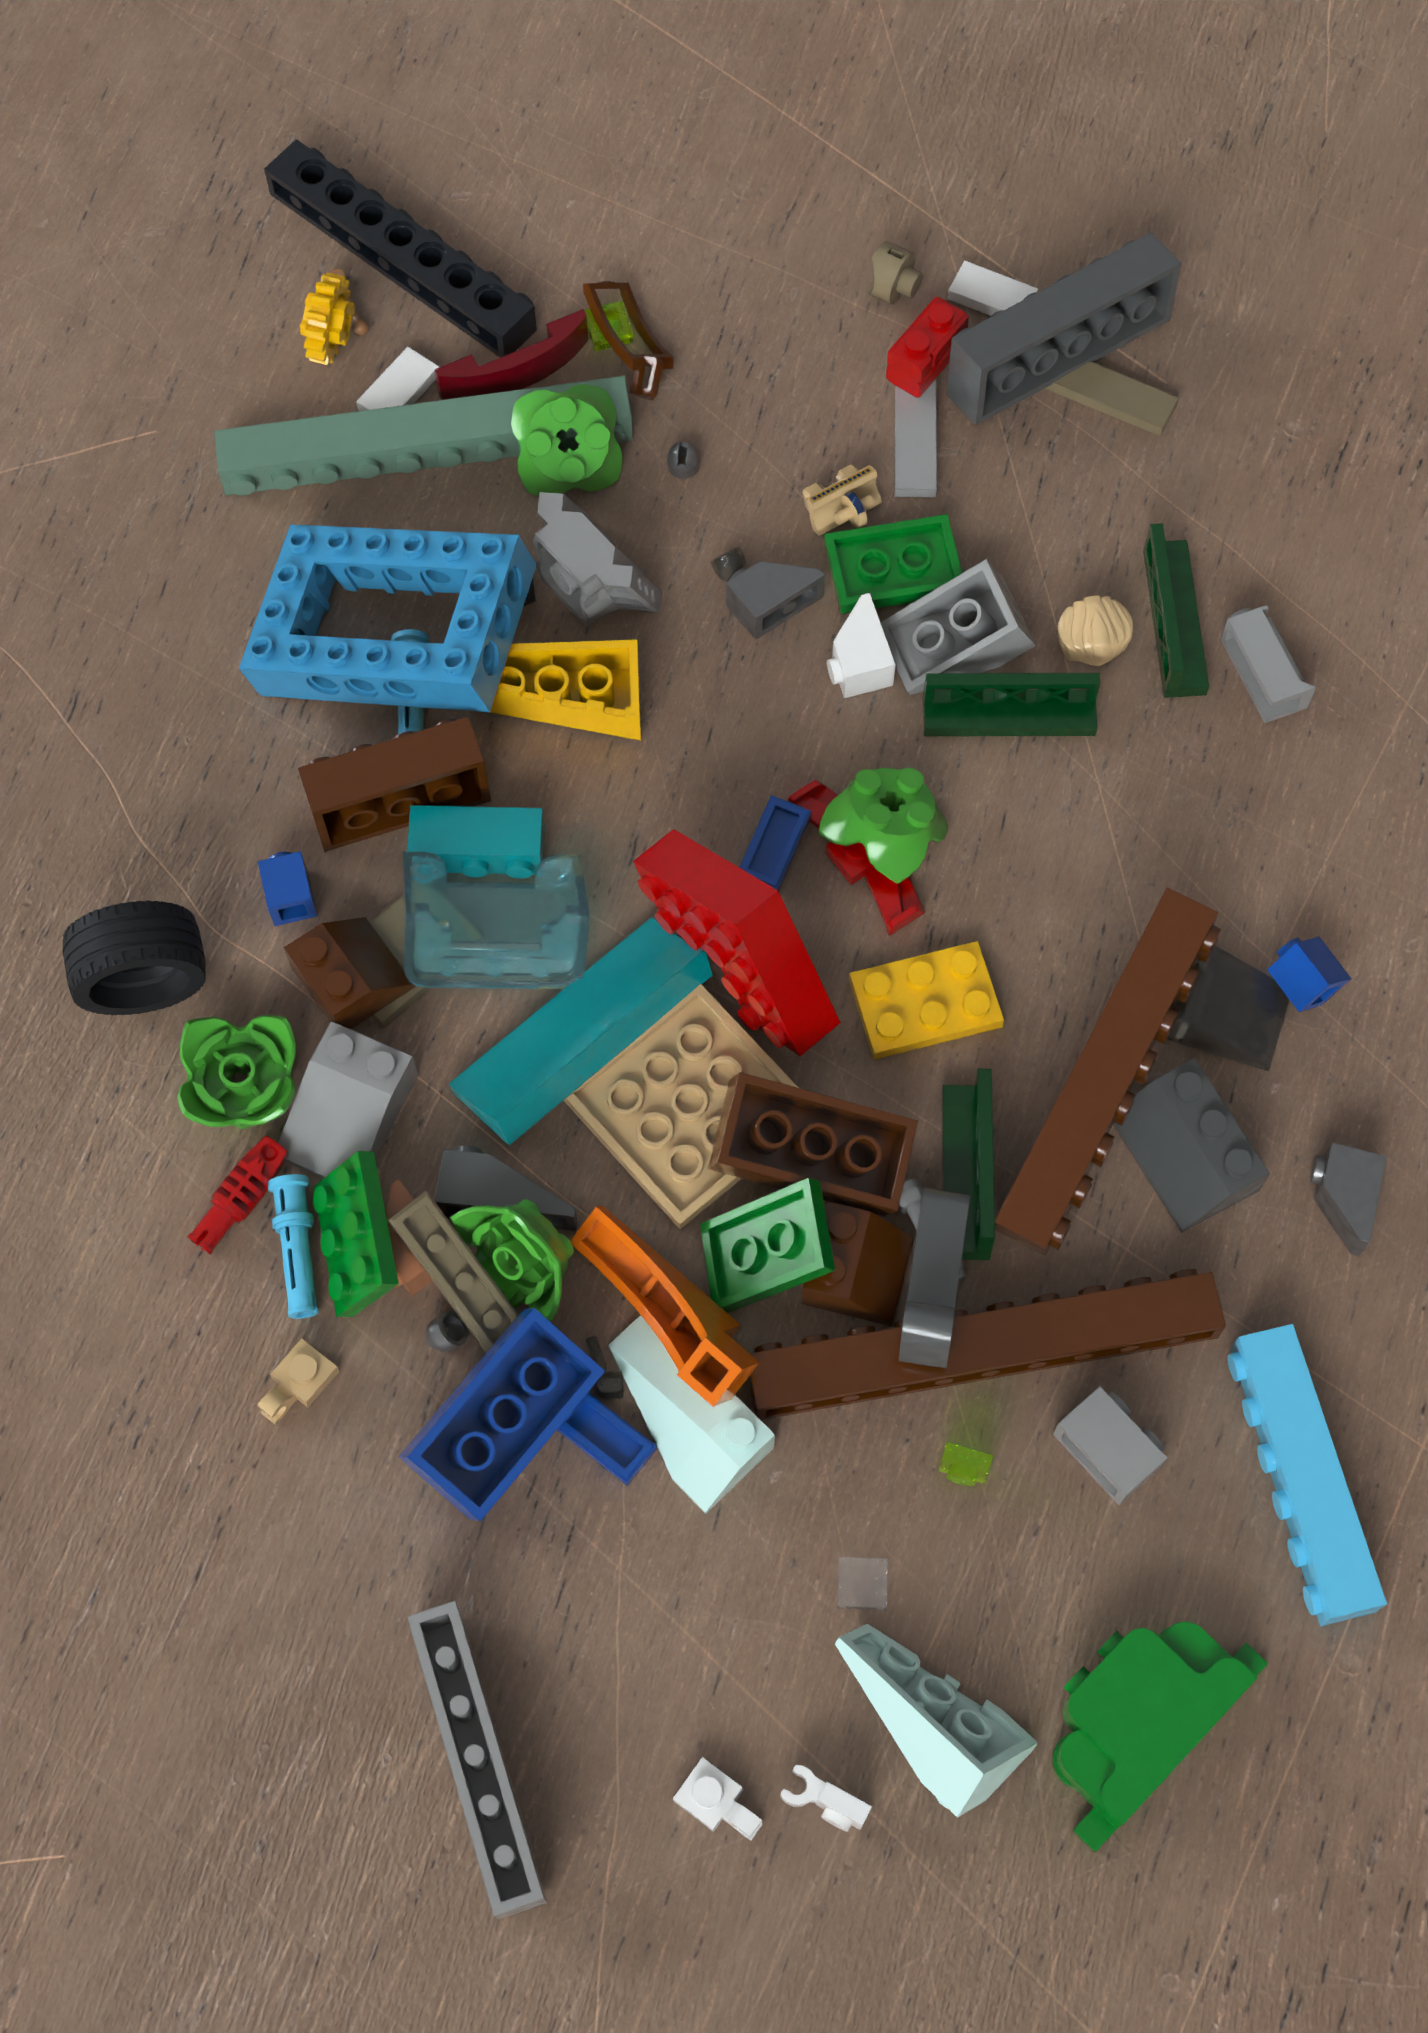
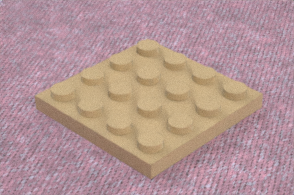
[563,984,798,1230]

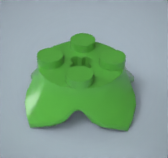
[511,384,623,496]
[818,768,948,884]
[178,1015,296,1129]
[450,1199,574,1322]

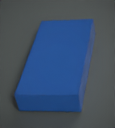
[739,795,812,891]
[557,1392,657,1486]

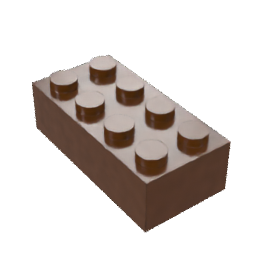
[298,716,491,852]
[708,1072,918,1216]

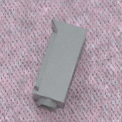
[1221,605,1317,724]

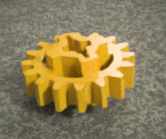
[300,272,355,365]

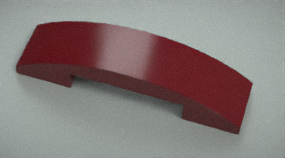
[435,309,589,400]

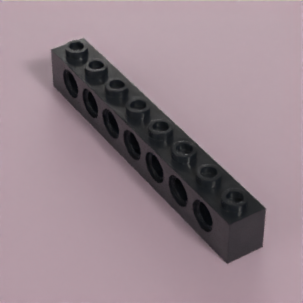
[264,139,537,358]

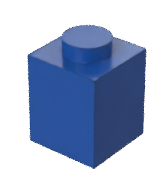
[257,851,318,926]
[1267,937,1352,1012]

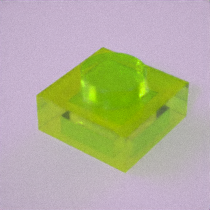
[584,301,633,352]
[938,1442,994,1487]

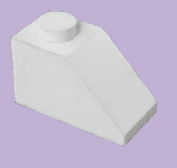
[827,593,895,698]

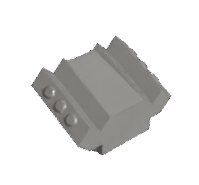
[533,492,662,627]

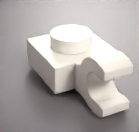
[673,1757,763,1841]
[780,1765,872,1832]

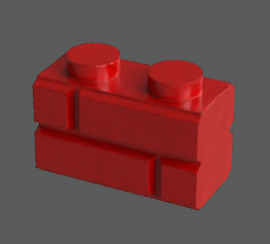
[886,297,969,398]

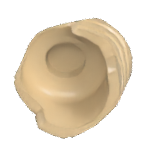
[1057,595,1133,666]

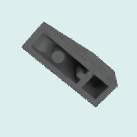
[435,1145,578,1231]

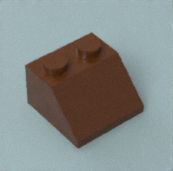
[283,917,415,1029]
[801,1201,914,1327]

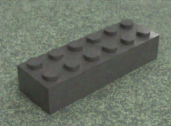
[946,233,1181,426]

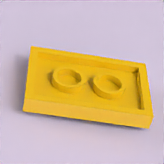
[849,941,1004,1060]

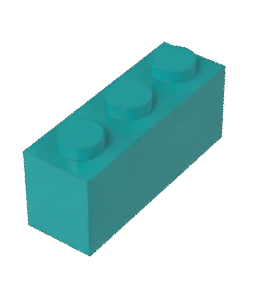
[407,805,545,879]

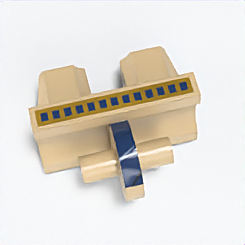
[803,464,882,536]

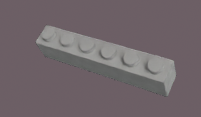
[407,1601,548,1920]

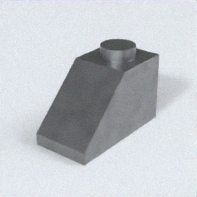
[726,561,825,640]
[1310,1142,1387,1256]

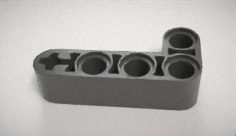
[898,1187,970,1368]

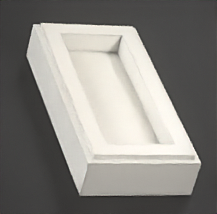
[947,260,1038,316]
[356,347,439,411]

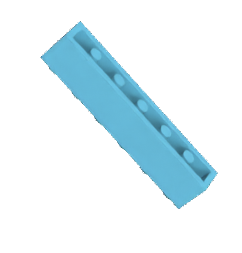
[1227,1324,1387,1627]

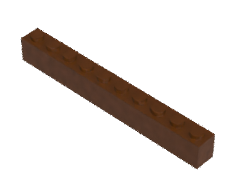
[748,1269,1226,1420]

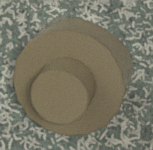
[866,241,923,304]

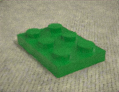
[824,514,962,614]
[313,1151,399,1317]
[700,1178,835,1313]

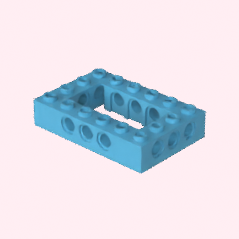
[239,524,537,712]

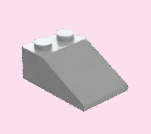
[880,559,1036,695]
[278,1021,418,1178]

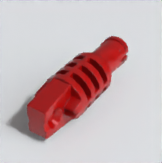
[187,1136,289,1255]

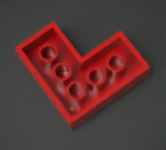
[633,829,841,1056]

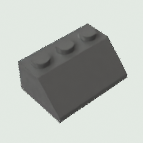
[1113,1059,1270,1233]

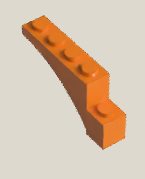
[570,1205,760,1407]

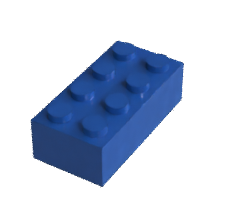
[398,1308,605,1522]

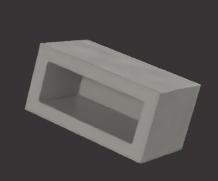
[1053,1387,1167,1506]

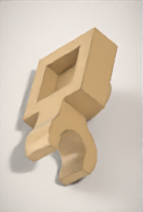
[257,1338,339,1425]

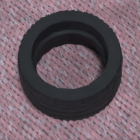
[63,900,206,1015]

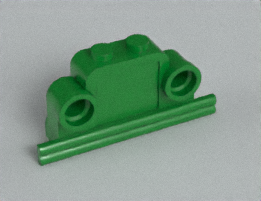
[1052,1622,1268,1853]

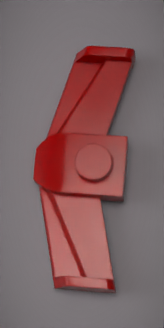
[788,780,925,936]

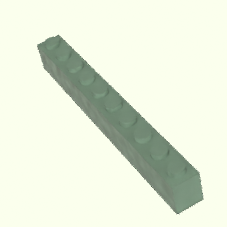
[214,376,633,496]

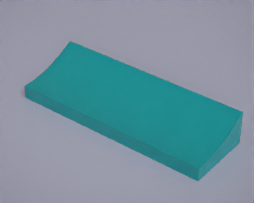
[449,917,713,1145]

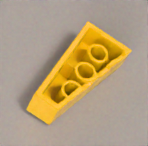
[490,639,641,741]

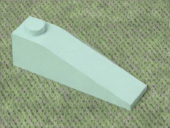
[608,1315,775,1514]
[835,1624,1038,1817]

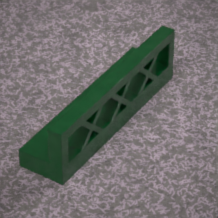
[1143,523,1209,698]
[923,673,1100,736]
[941,1068,995,1260]

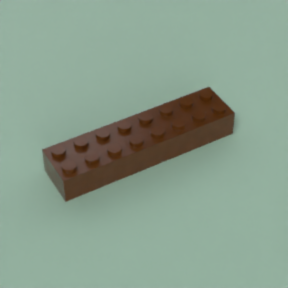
[994,888,1221,1256]

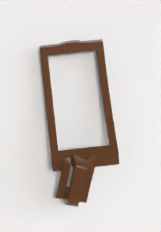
[583,281,673,400]

